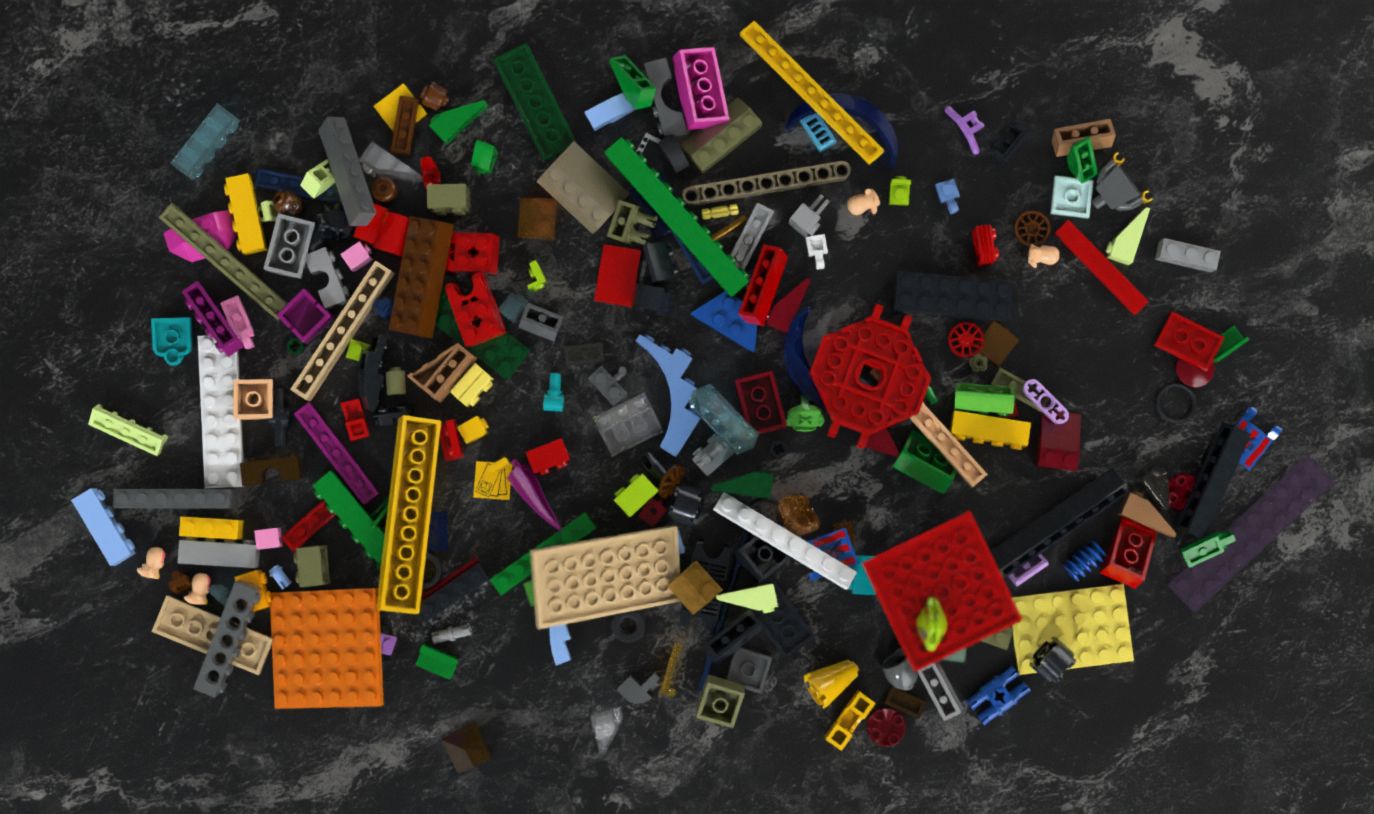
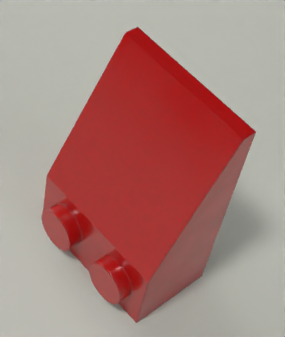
[1100,516,1157,588]

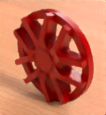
[948,322,984,358]

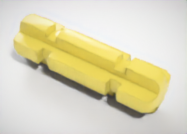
[701,204,739,220]

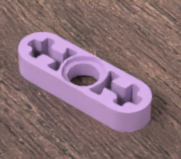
[1022,379,1069,424]

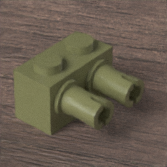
[607,200,657,245]

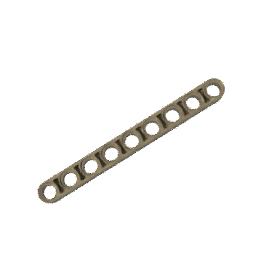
[683,161,851,206]

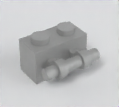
[692,434,736,477]

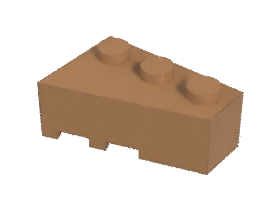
[407,343,477,403]

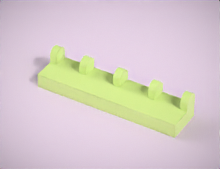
[88,404,168,456]

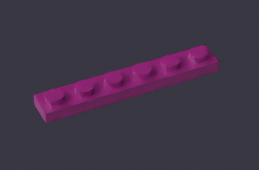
[294,402,380,505]

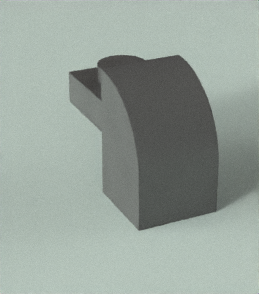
[616,672,660,704]

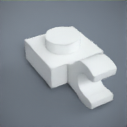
[805,234,828,270]

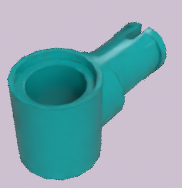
[543,373,564,412]

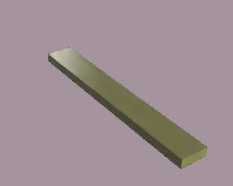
[159,203,288,320]

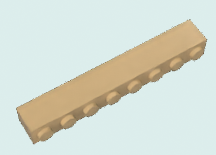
[290,261,395,401]

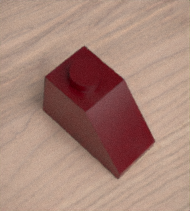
[865,429,899,457]

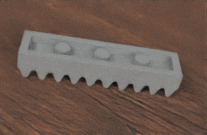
[731,203,774,270]

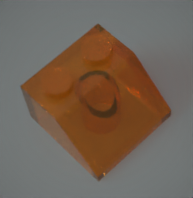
[517,198,559,240]

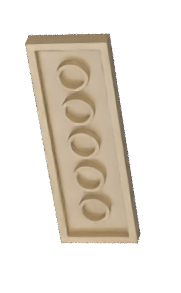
[151,595,274,675]

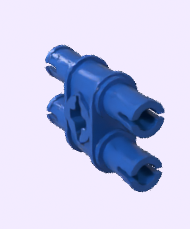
[966,666,1031,726]

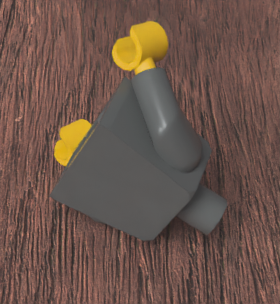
[1092,152,1152,211]

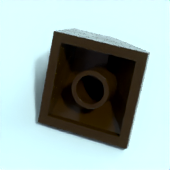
[441,721,493,774]

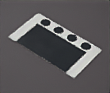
[636,133,661,169]

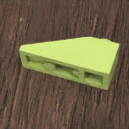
[300,159,335,198]
[1106,207,1150,265]
[716,583,778,613]

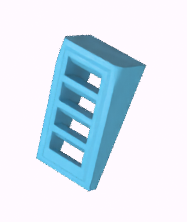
[800,111,837,153]

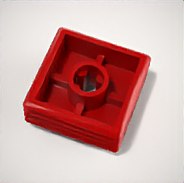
[972,224,999,267]

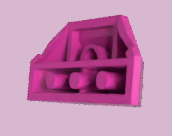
[164,210,238,263]

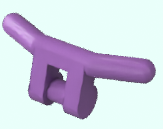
[944,106,985,155]

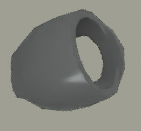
[882,647,918,690]

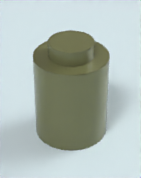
[386,367,406,395]

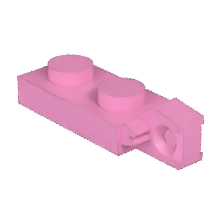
[220,295,255,350]

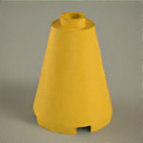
[803,660,859,709]

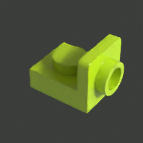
[889,176,911,206]
[527,260,548,292]

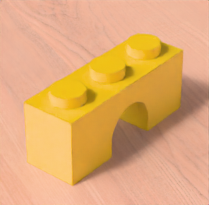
[179,517,244,540]
[824,690,875,751]

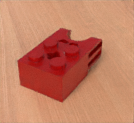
[445,232,500,275]
[445,271,507,347]

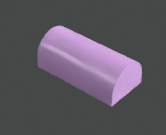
[1009,554,1049,586]

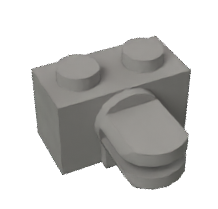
[788,194,830,238]

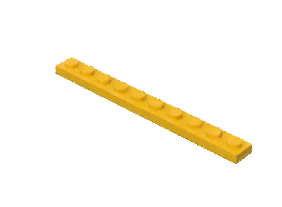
[740,21,884,165]

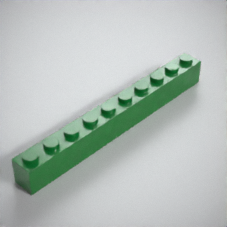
[604,137,749,298]

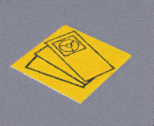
[473,461,512,500]

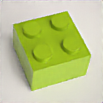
[614,473,659,517]

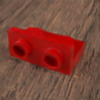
[440,419,464,461]

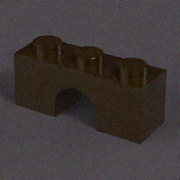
[240,453,303,486]

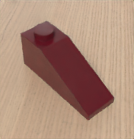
[766,278,810,334]

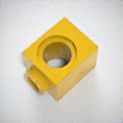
[457,416,489,444]

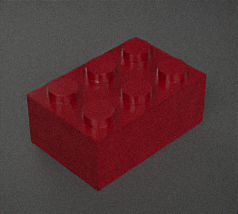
[735,371,787,437]

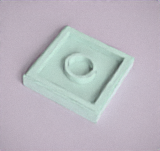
[1050,176,1093,219]

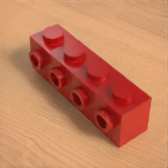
[738,244,788,326]

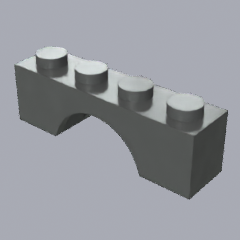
[642,57,687,139]

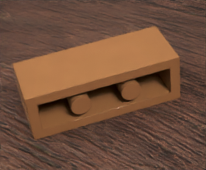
[1051,119,1116,157]

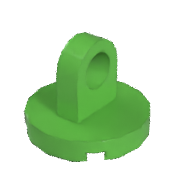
[786,395,825,432]

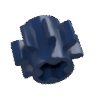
[372,296,394,319]

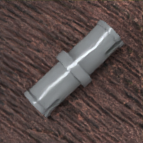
[431,623,472,644]

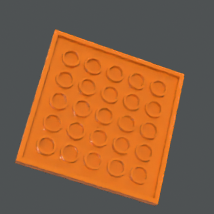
[270,588,384,709]

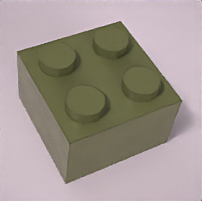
[427,184,470,217]
[294,545,330,587]
[696,674,745,728]

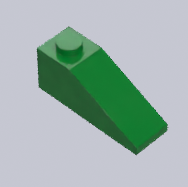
[609,55,656,109]
[429,100,488,145]
[1067,136,1098,184]

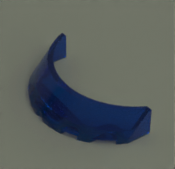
[784,93,899,168]
[785,307,826,408]

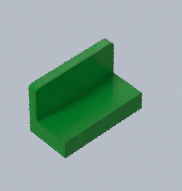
[1213,326,1249,363]
[416,644,460,680]

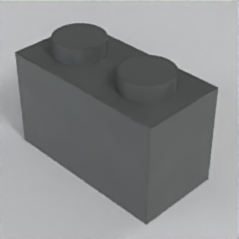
[518,303,563,341]

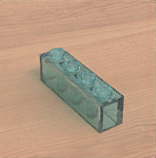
[171,103,240,180]
[688,384,759,455]

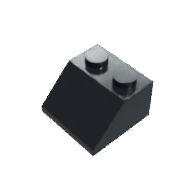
[643,241,678,286]

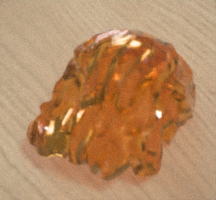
[778,493,820,536]

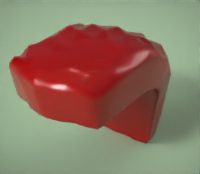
[420,156,441,189]

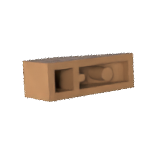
[1117,491,1176,537]

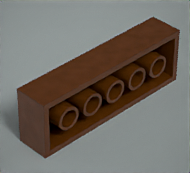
[389,216,454,338]

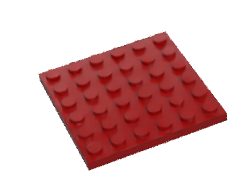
[861,511,1023,672]

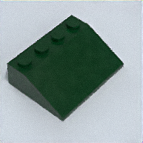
[711,469,774,499]

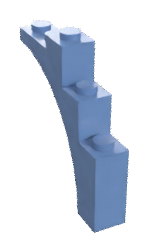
[636,334,701,457]

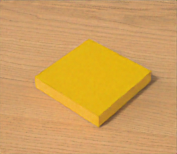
[374,83,427,132]

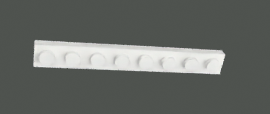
[713,492,857,590]

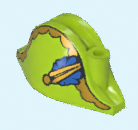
[917,597,947,650]

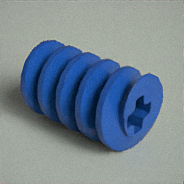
[1063,540,1106,582]

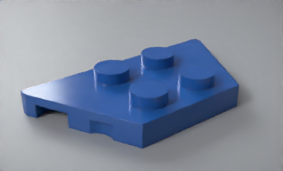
[691,291,757,353]

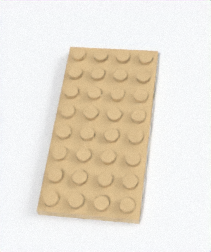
[530,525,680,629]

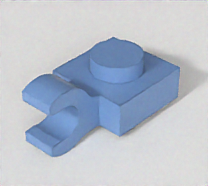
[935,179,960,214]

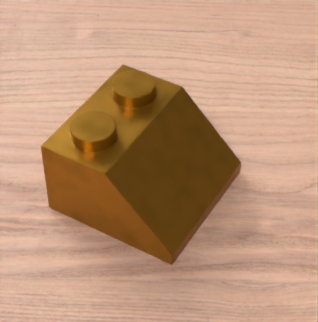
[668,560,722,615]

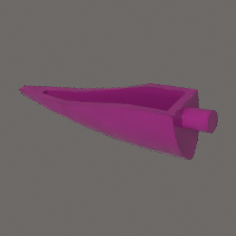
[507,459,563,531]

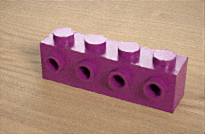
[182,281,244,357]

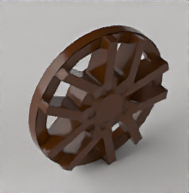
[1014,211,1050,246]
[659,465,686,499]

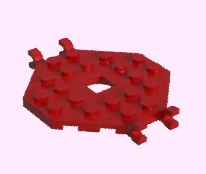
[809,304,931,449]

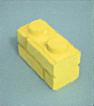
[449,363,493,407]

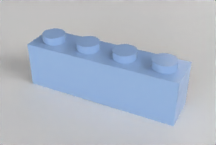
[71,488,136,566]

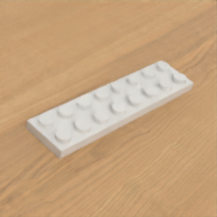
[198,335,245,489]

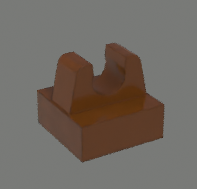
[168,570,192,594]

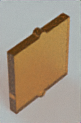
[975,321,1019,367]

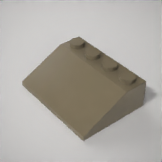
[536,141,630,234]

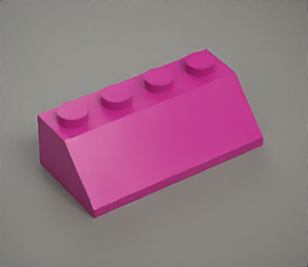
[672,47,730,130]

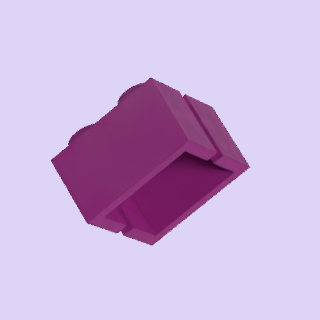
[276,288,335,344]

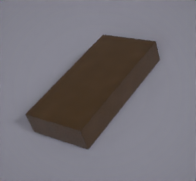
[883,685,927,719]

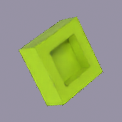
[346,339,370,361]

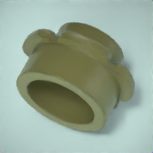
[969,354,988,373]

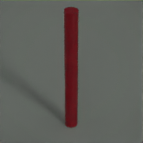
[420,557,480,602]

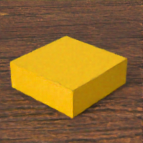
[489,457,511,474]

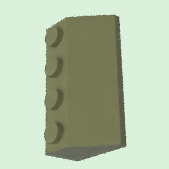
[679,97,762,174]

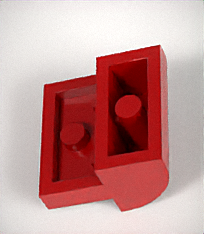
[373,211,410,257]

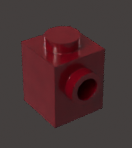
[638,497,667,528]

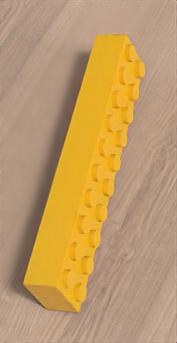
[376,415,441,614]

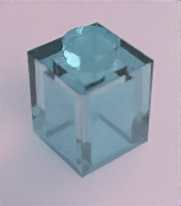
[499,293,527,323]

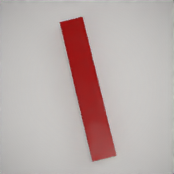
[1054,220,1149,315]

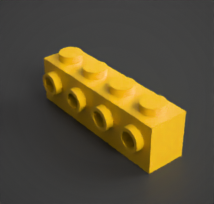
[224,173,268,255]
[949,411,1031,450]

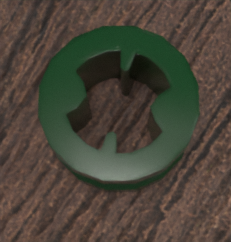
[287,338,306,356]

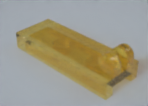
[660,642,682,697]

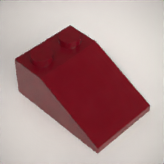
[1035,410,1081,471]

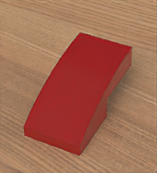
[341,397,370,441]

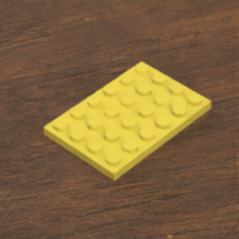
[1011,584,1134,675]

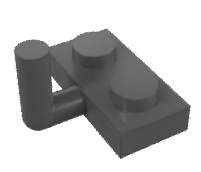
[588,365,628,406]

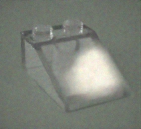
[359,142,423,183]

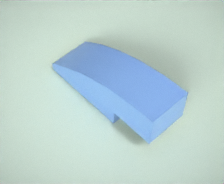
[585,93,636,131]
[549,624,572,666]

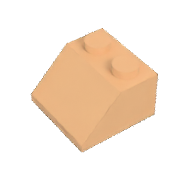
[234,379,273,420]

